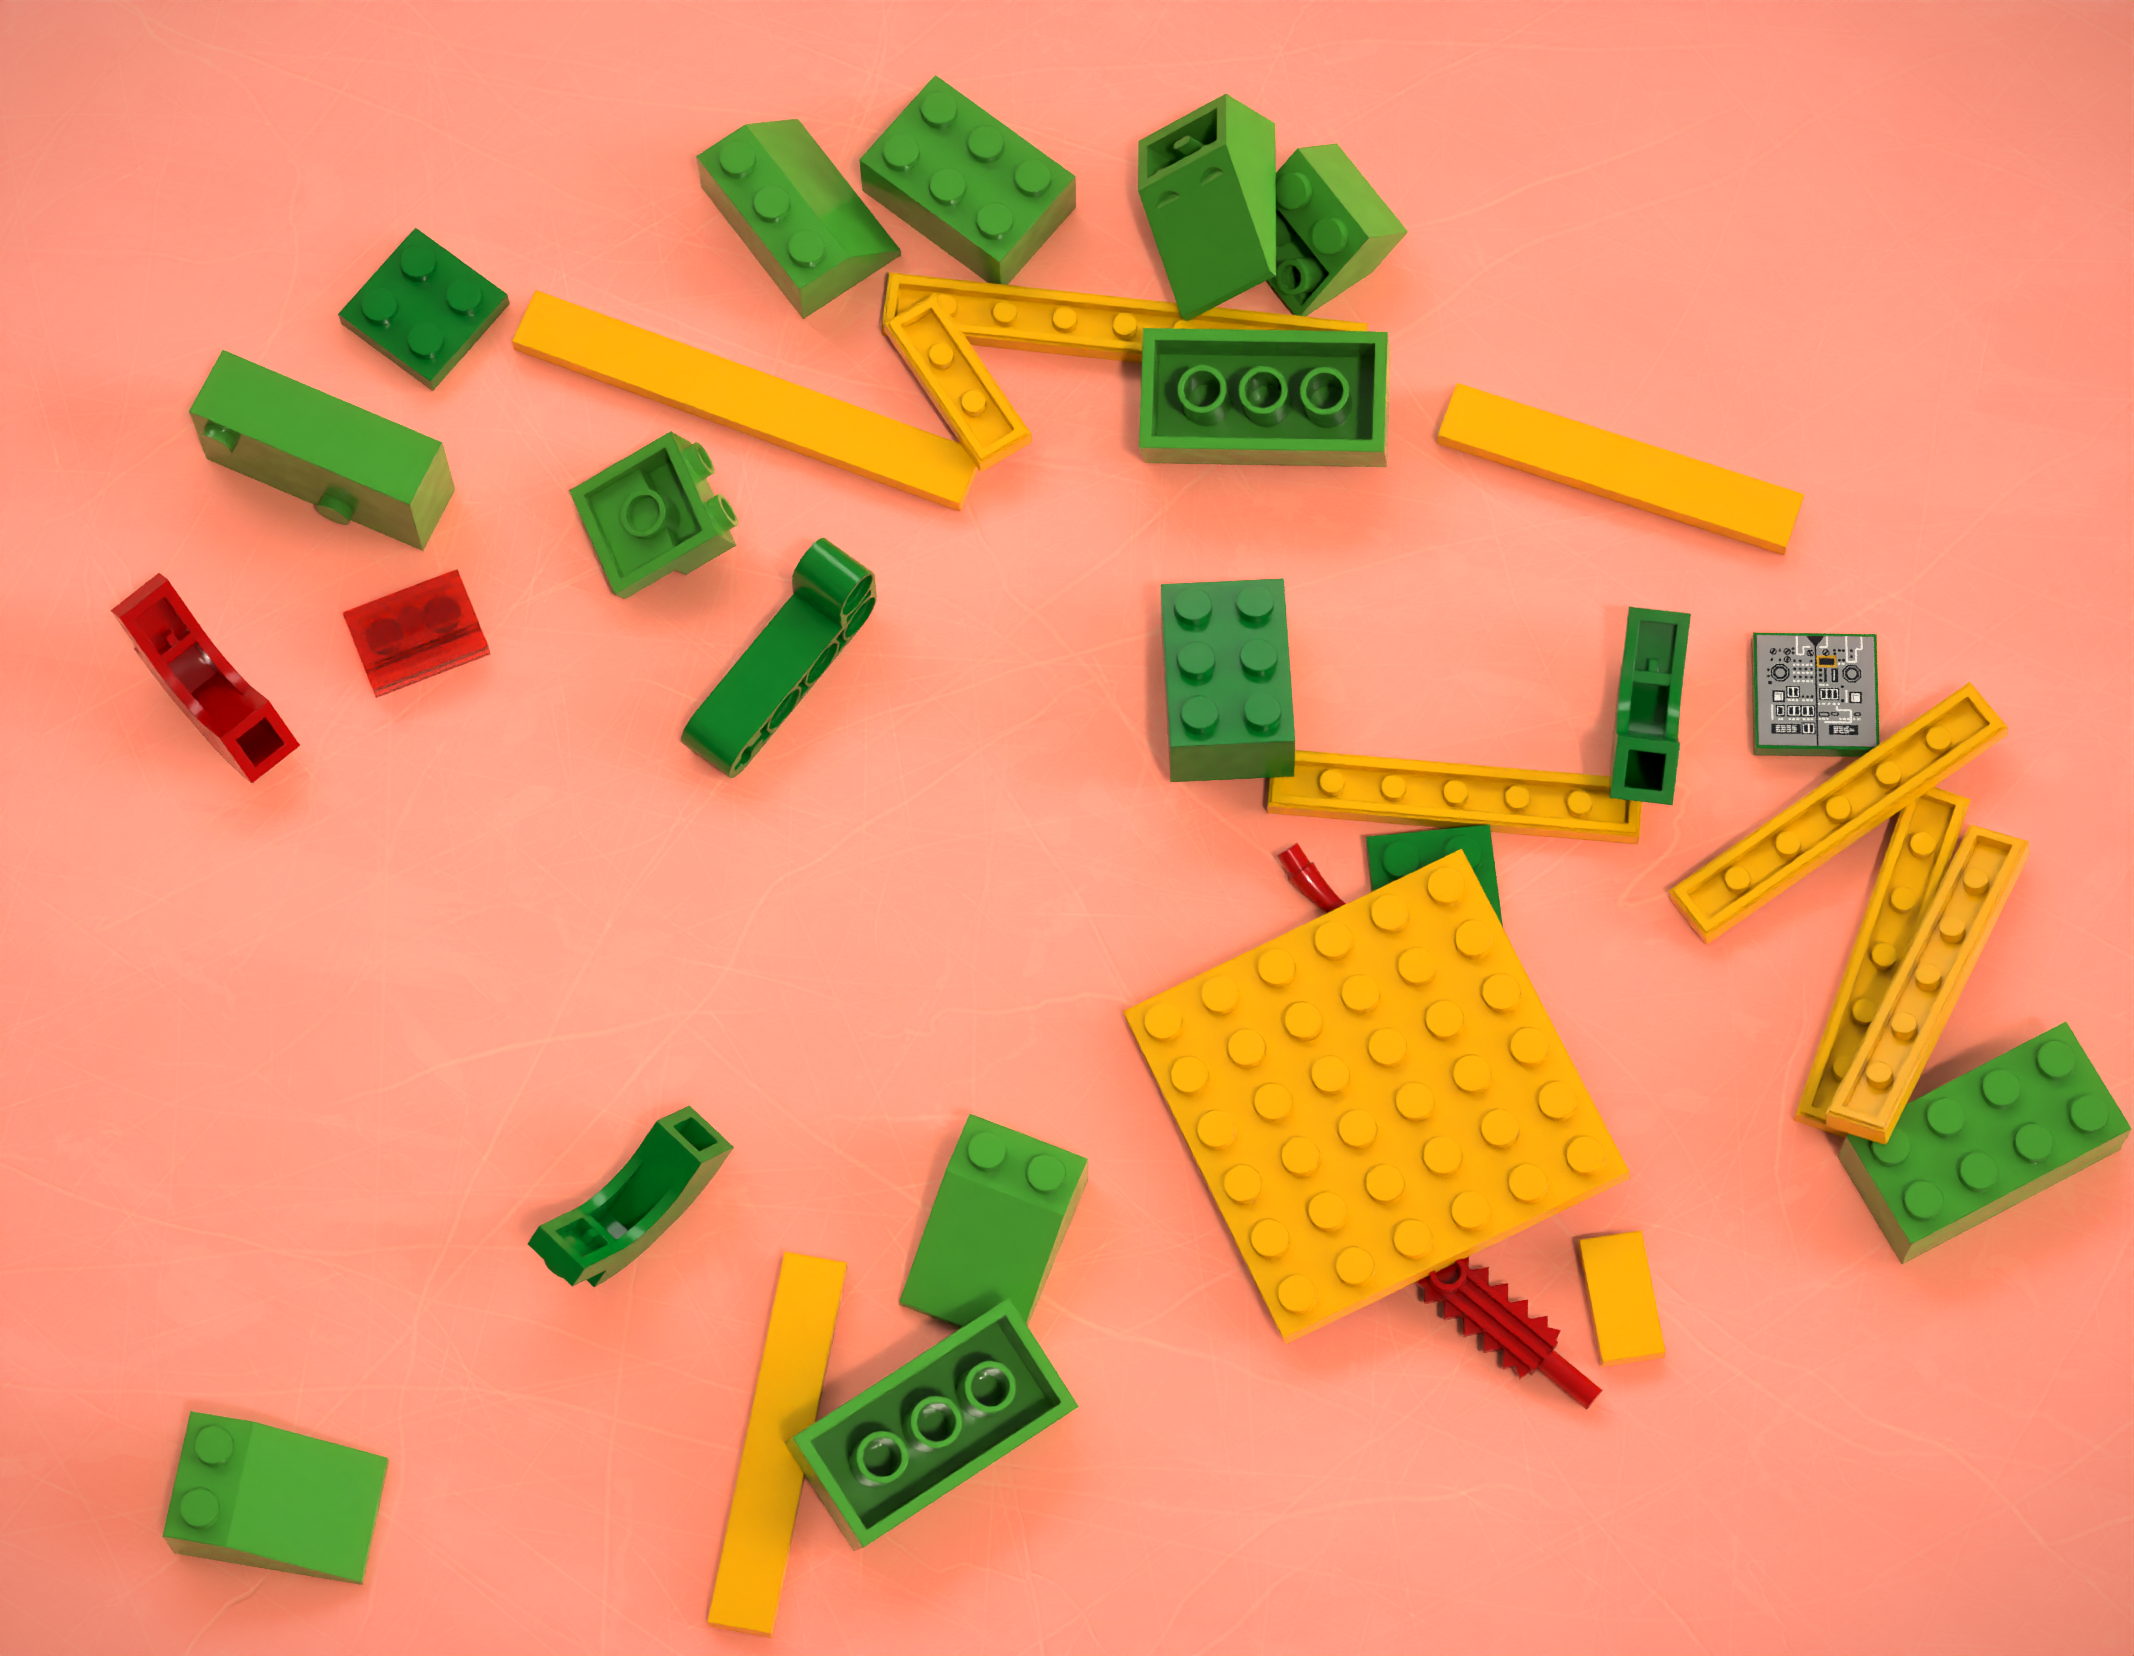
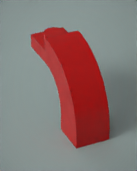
[110,573,301,783]

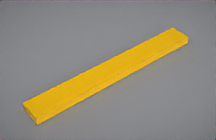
[882,272,1368,363]
[512,290,978,512]

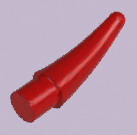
[1277,842,1346,913]

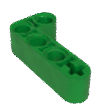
[680,537,877,778]

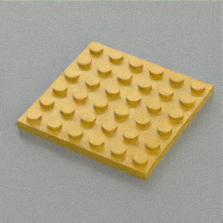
[1123,849,1631,1345]

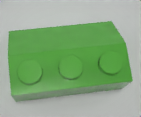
[696,119,901,319]

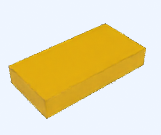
[1578,1230,1666,1368]

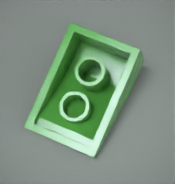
[899,1114,1088,1328]
[162,1411,389,1585]

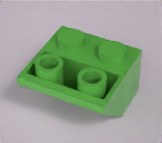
[1267,143,1408,316]

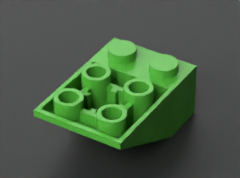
[1138,93,1276,321]

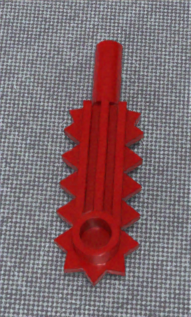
[1415,1257,1603,1410]

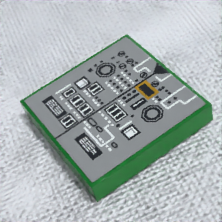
[1751,632,1880,757]

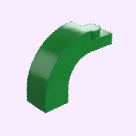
[1609,606,1691,805]
[527,1105,734,1287]

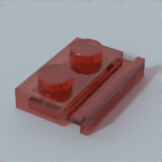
[343,569,491,698]

